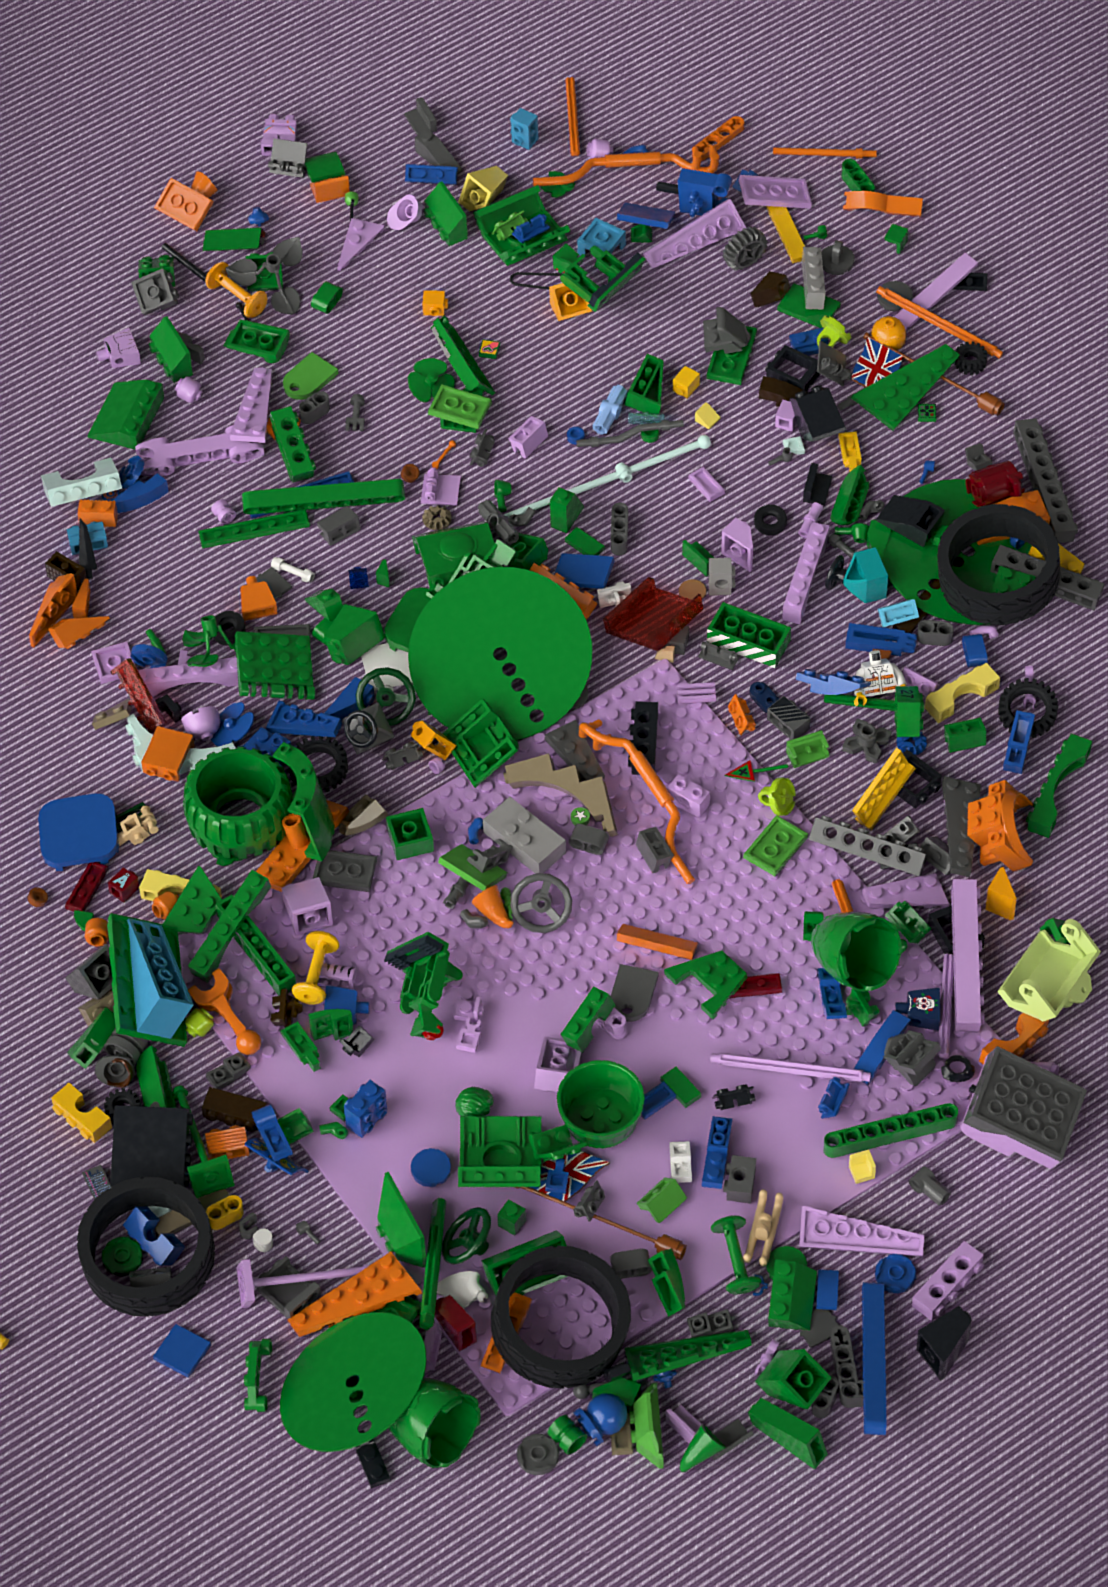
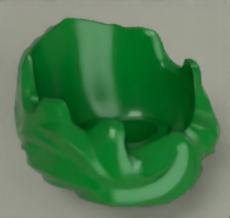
[455,1087,494,1116]

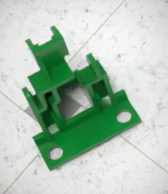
[425,539,518,598]

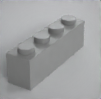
[801,247,825,309]

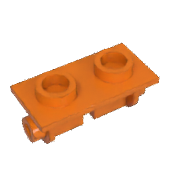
[728,694,756,735]

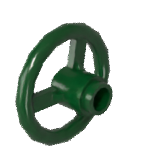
[355,667,416,726]
[441,1207,491,1265]

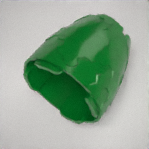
[811,912,902,992]
[389,1377,481,1468]

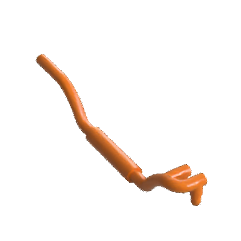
[533,145,720,187]
[579,719,695,884]

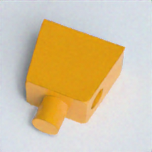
[411,721,456,760]

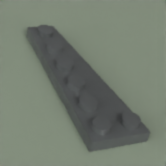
[942,776,981,877]

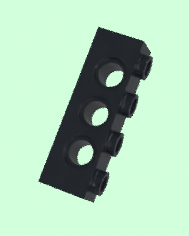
[628,701,658,775]

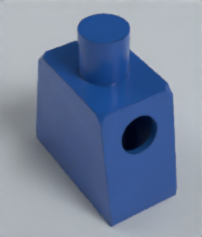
[324,985,369,1025]

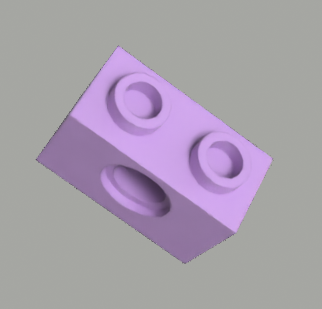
[667,775,710,818]

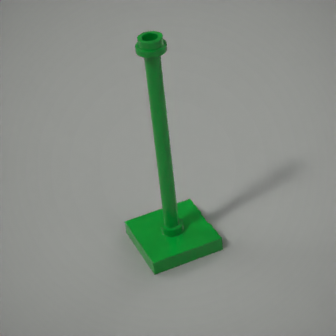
[173,1085,235,1198]

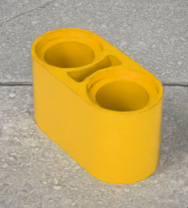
[206,1195,244,1230]

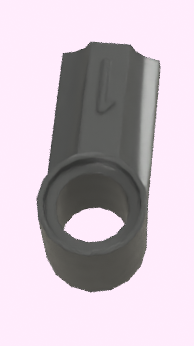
[909,1167,951,1206]

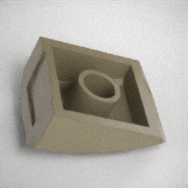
[338,794,388,836]

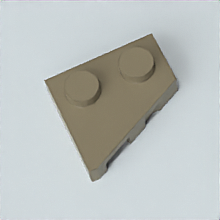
[92,698,133,730]

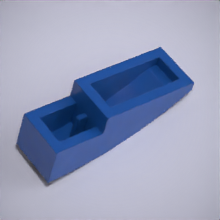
[112,473,169,513]
[1003,710,1035,774]

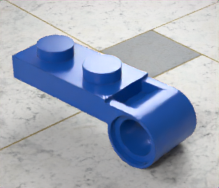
[252,1104,293,1162]

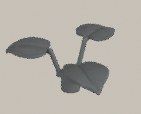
[226,237,302,315]

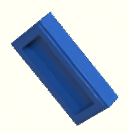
[641,1081,676,1120]

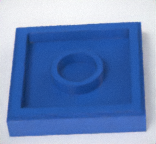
[153,1324,211,1378]

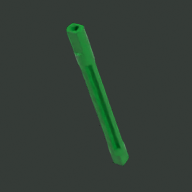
[419,1198,446,1331]

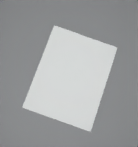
[361,643,412,691]

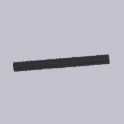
[162,243,207,283]

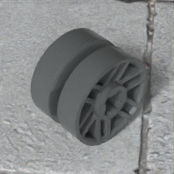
[104,1028,148,1065]

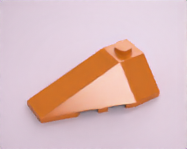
[29,573,78,647]

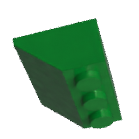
[423,181,468,246]
[149,316,193,383]
[768,1260,817,1331]

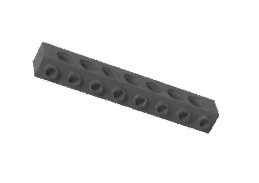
[1013,418,1078,543]

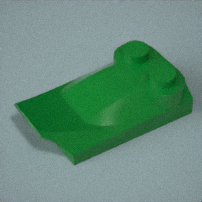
[223,319,290,363]

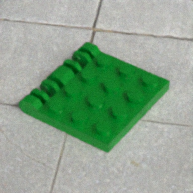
[235,631,315,700]

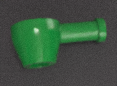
[494,480,511,513]
[835,523,869,543]

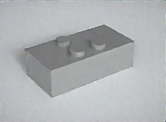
[483,797,566,874]

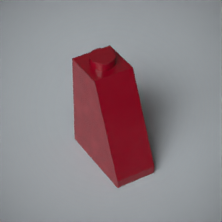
[435,1295,477,1352]

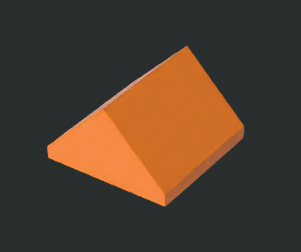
[310,175,350,203]

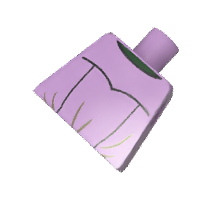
[96,328,141,368]

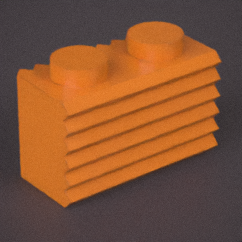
[77,499,118,527]
[205,1125,250,1160]

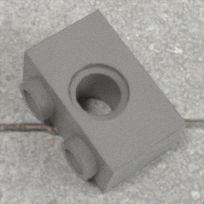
[708,558,735,596]

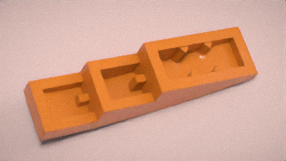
[480,1292,533,1373]

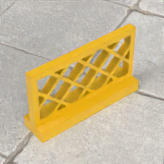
[852,748,916,831]

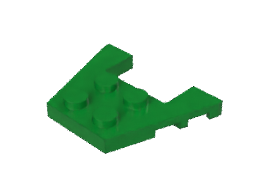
[664,950,747,1020]

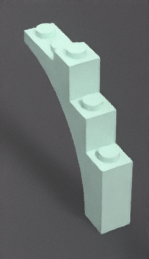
[125,714,236,774]

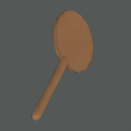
[679,579,706,625]

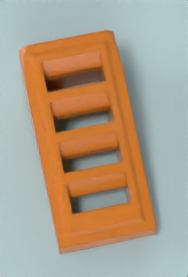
[72,578,91,618]

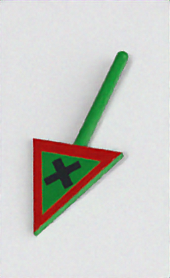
[724,760,789,782]

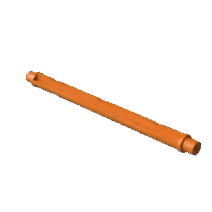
[876,286,1003,359]

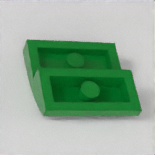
[304,151,345,182]
[308,1009,353,1041]

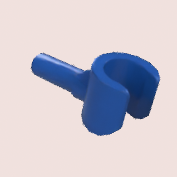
[919,460,935,484]

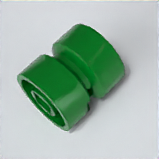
[547,1414,587,1455]

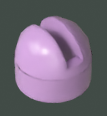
[429,757,445,774]

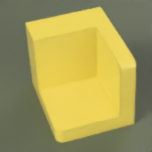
[849,1150,876,1184]

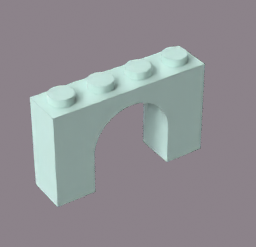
[41,458,122,507]

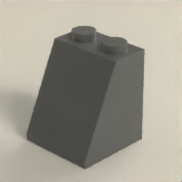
[65,944,113,1000]

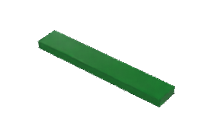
[198,509,310,549]

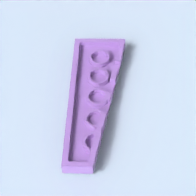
[643,199,747,268]
[230,367,273,443]
[799,1206,924,1257]

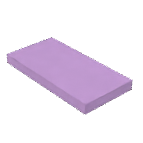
[739,175,812,208]

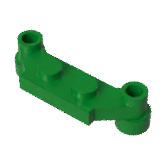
[244,1339,272,1412]

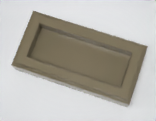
[611,1413,633,1456]

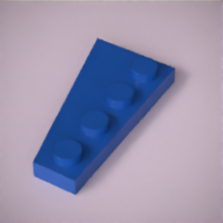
[266,700,342,737]

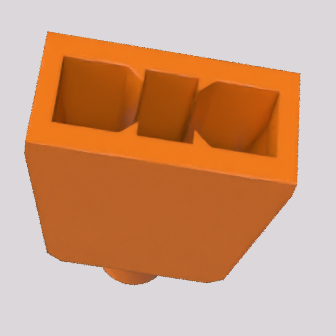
[240,576,278,621]

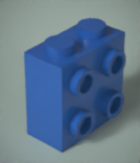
[344,1080,388,1138]

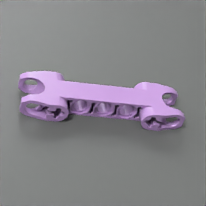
[135,425,264,476]

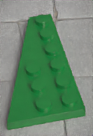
[851,344,960,431]
[624,1330,752,1381]

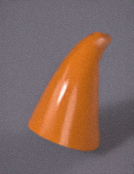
[191,171,218,198]
[471,885,514,928]

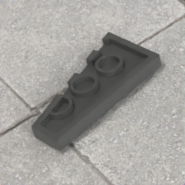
[544,720,605,781]

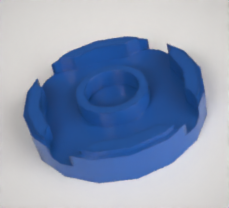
[119,455,145,489]
[130,644,168,668]
[410,1148,451,1187]
[875,1254,916,1294]

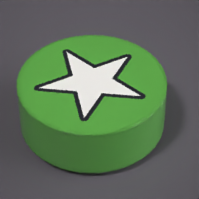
[571,807,590,825]

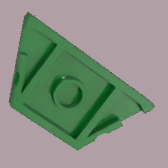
[163,866,222,934]

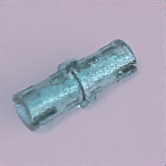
[628,412,665,424]

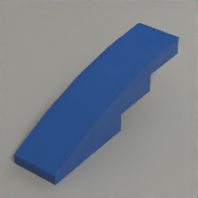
[854,1010,911,1086]

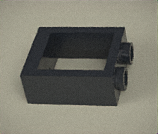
[765,345,821,392]
[897,749,942,809]
[928,905,985,954]

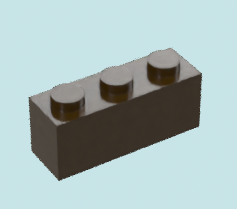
[201,1087,267,1132]

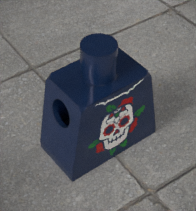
[895,988,940,1030]

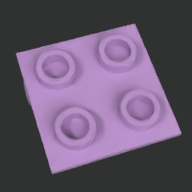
[421,468,461,506]

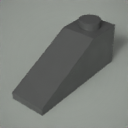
[415,129,462,174]

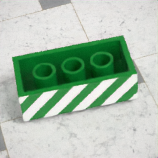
[707,602,791,668]

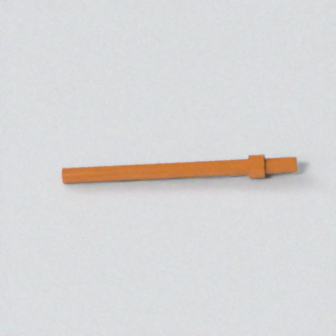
[773,147,877,159]

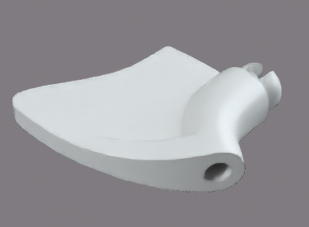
[437,1271,488,1309]

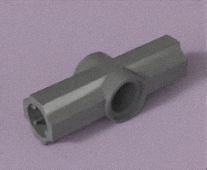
[477,500,519,546]

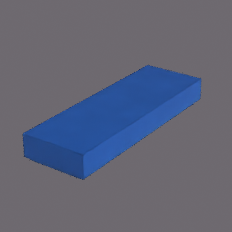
[405,164,458,185]

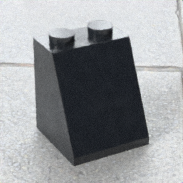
[790,385,846,442]
[916,1306,972,1381]

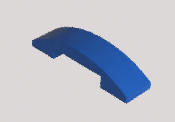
[818,968,847,1019]

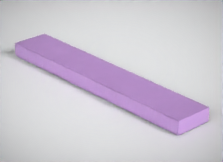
[894,253,978,331]

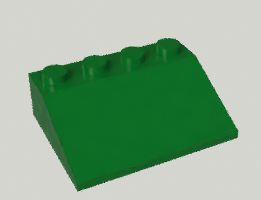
[87,379,164,450]

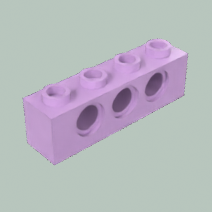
[912,1241,984,1321]

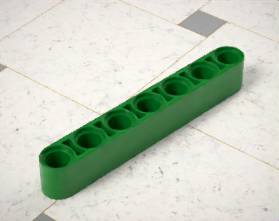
[823,1103,959,1158]

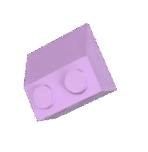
[721,518,753,572]

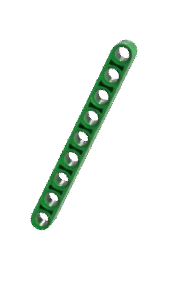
[242,479,405,514]

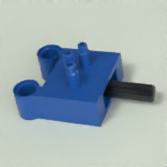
[656,168,732,217]

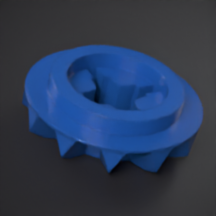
[896,732,927,755]

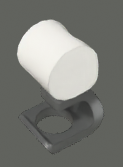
[239,1213,273,1252]

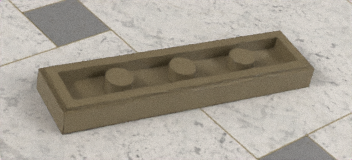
[155,1189,229,1237]

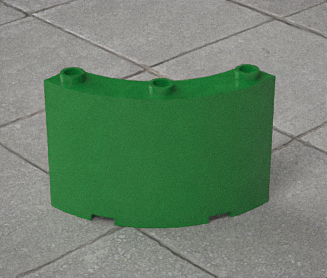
[273,742,335,862]

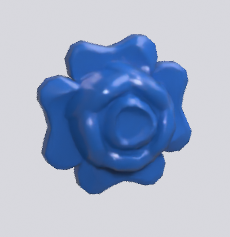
[653,1370,677,1388]

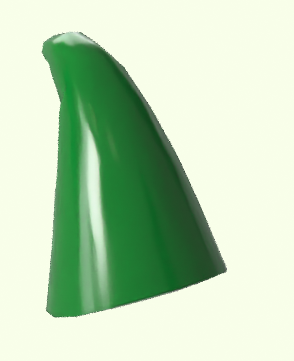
[679,1424,726,1473]

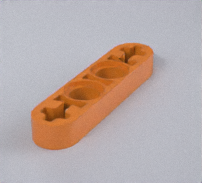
[695,116,744,161]

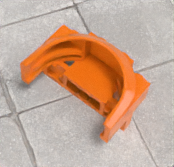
[967,780,1033,872]

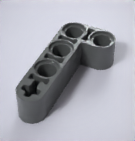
[830,1325,863,1408]

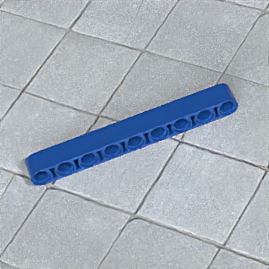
[862,1282,887,1435]

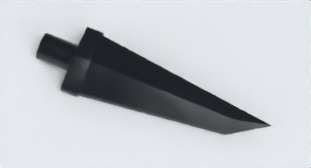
[79,517,97,580]

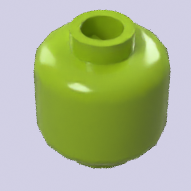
[185,1008,214,1038]

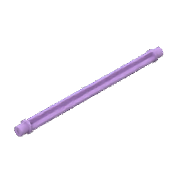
[710,1053,871,1082]

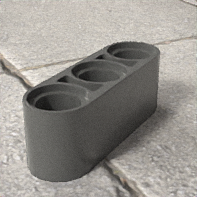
[611,502,628,556]

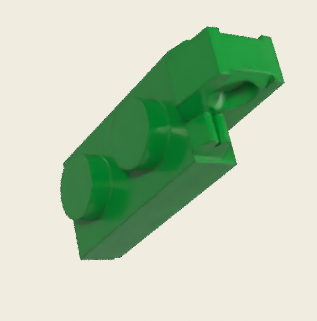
[280,1021,321,1072]

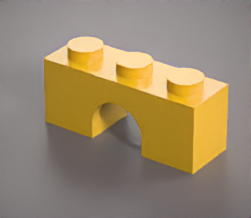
[51,1083,112,1143]

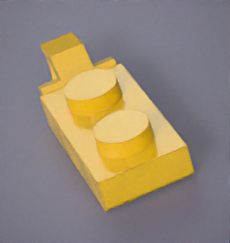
[838,431,862,472]

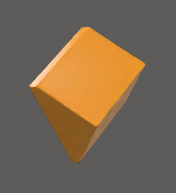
[549,283,592,321]
[985,867,1017,921]

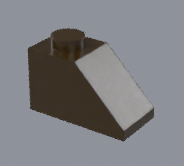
[750,271,791,308]

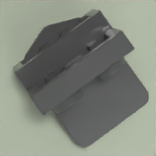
[703,307,751,354]
[883,1030,942,1086]

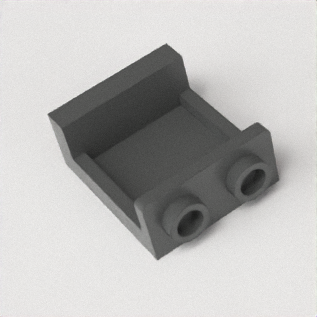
[257,1256,321,1319]

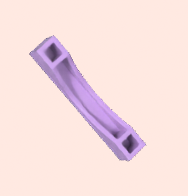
[782,522,830,624]
[131,657,238,699]

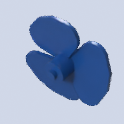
[211,702,254,747]

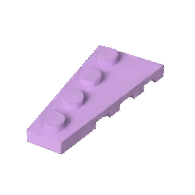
[862,873,949,909]

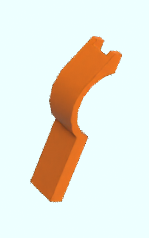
[843,191,923,217]

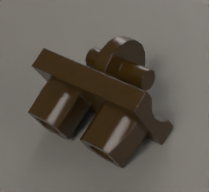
[270,989,303,1028]

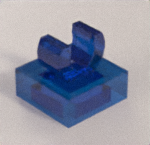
[348,566,369,589]

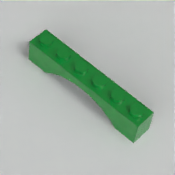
[1026,733,1092,838]
[188,870,271,983]

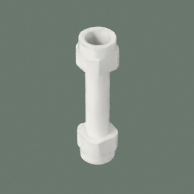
[271,557,315,583]

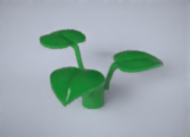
[182,615,236,667]

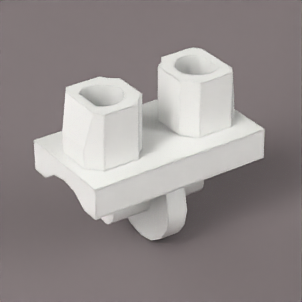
[597,581,632,608]

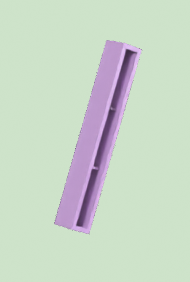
[951,879,984,1032]

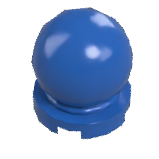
[573,1393,627,1447]

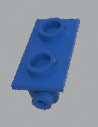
[512,214,550,243]
[818,1077,850,1119]

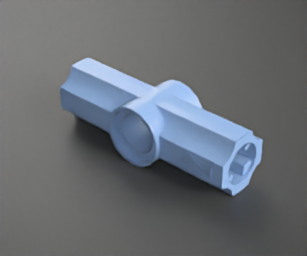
[593,385,628,435]

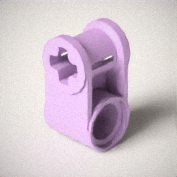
[595,1007,628,1039]

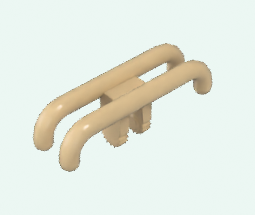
[743,1189,783,1267]

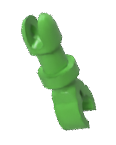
[500,887,513,921]

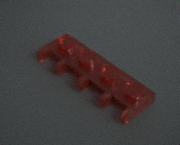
[110,658,167,734]

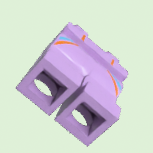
[261,114,297,156]

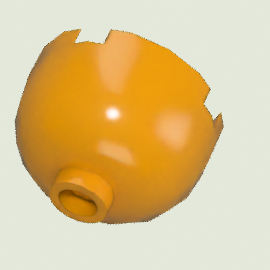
[871,316,906,350]

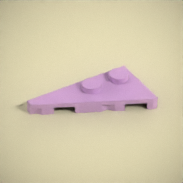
[337,218,384,271]

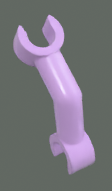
[1023,666,1036,709]

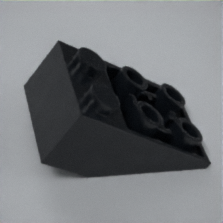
[876,495,945,547]

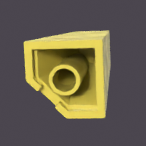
[458,166,508,212]

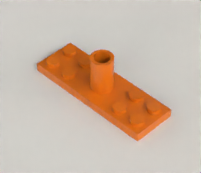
[256,800,349,892]

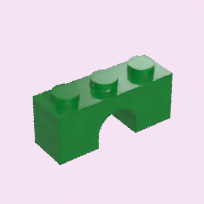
[561,986,616,1053]

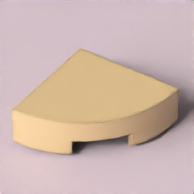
[655,646,675,663]

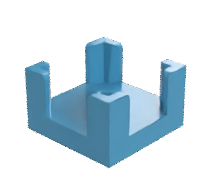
[577,218,626,256]

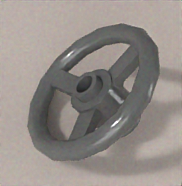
[510,873,572,933]

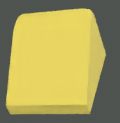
[695,403,720,429]

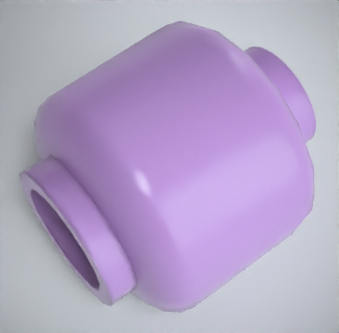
[587,139,613,158]
[175,377,203,403]

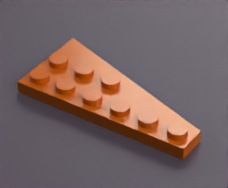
[288,1252,423,1337]

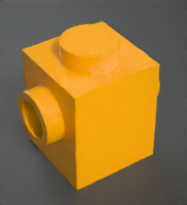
[422,290,448,316]

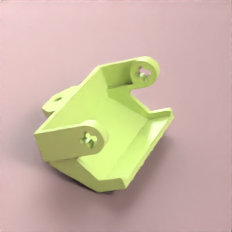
[997,919,1101,1022]

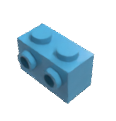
[510,108,538,150]

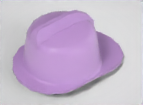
[387,195,424,230]

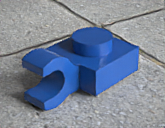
[545,1158,569,1194]

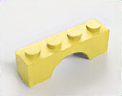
[925,663,1000,723]
[139,869,222,901]

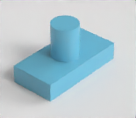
[878,599,919,627]

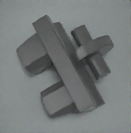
[884,816,920,848]

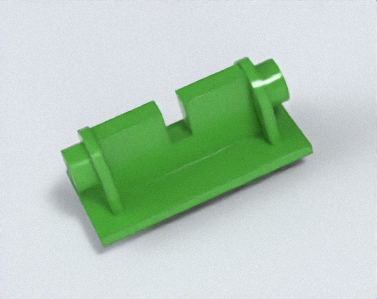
[492,211,528,240]

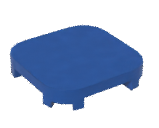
[38,794,120,871]

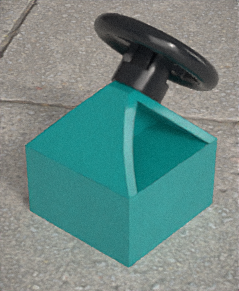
[825,547,888,603]

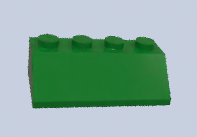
[481,1230,568,1296]

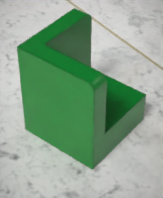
[884,224,909,254]

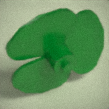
[407,358,454,403]

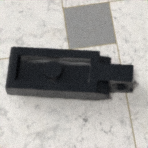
[355,1429,391,1488]

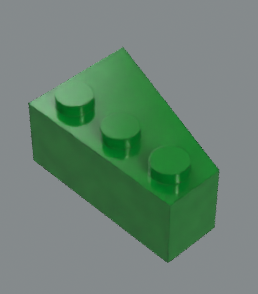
[625,354,663,418]

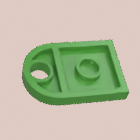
[283,352,338,400]

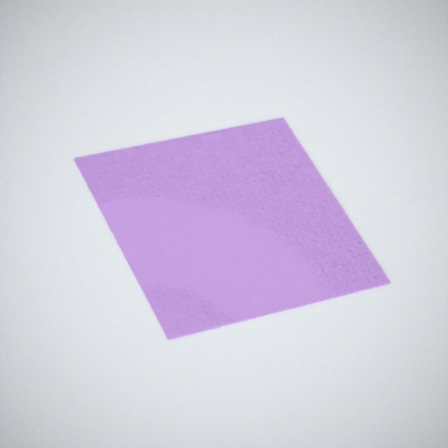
[178,659,1001,1416]

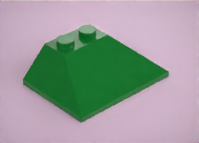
[442,698,519,788]
[376,1171,426,1268]

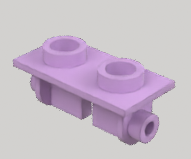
[903,667,940,697]

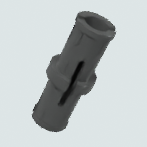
[443,877,470,909]

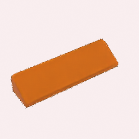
[617,924,698,960]

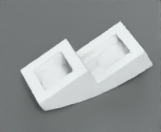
[669,1141,692,1183]

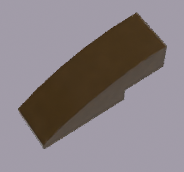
[759,376,807,407]

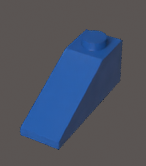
[324,677,375,721]

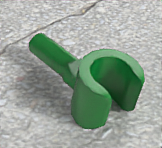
[803,225,827,240]

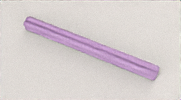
[938,954,953,1058]

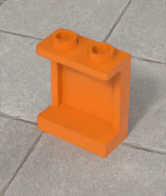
[141,726,195,781]

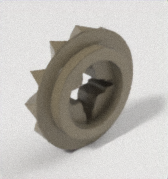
[422,505,452,530]

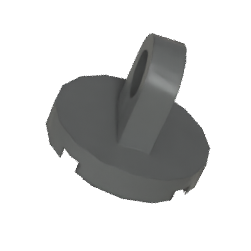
[821,240,854,275]

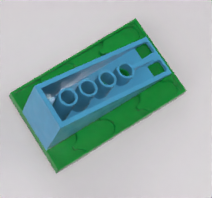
[107,913,193,1047]

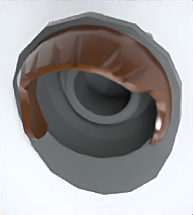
[95,1055,135,1088]

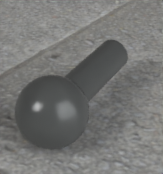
[573,1381,609,1399]

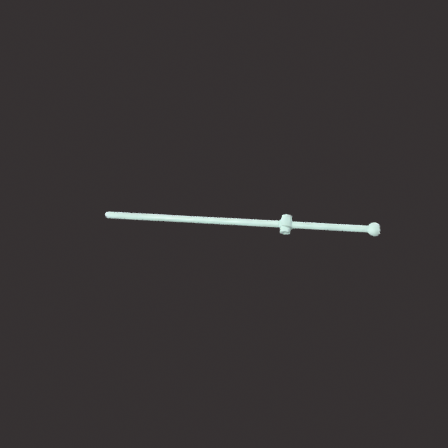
[485,435,711,522]

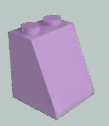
[281,877,333,935]

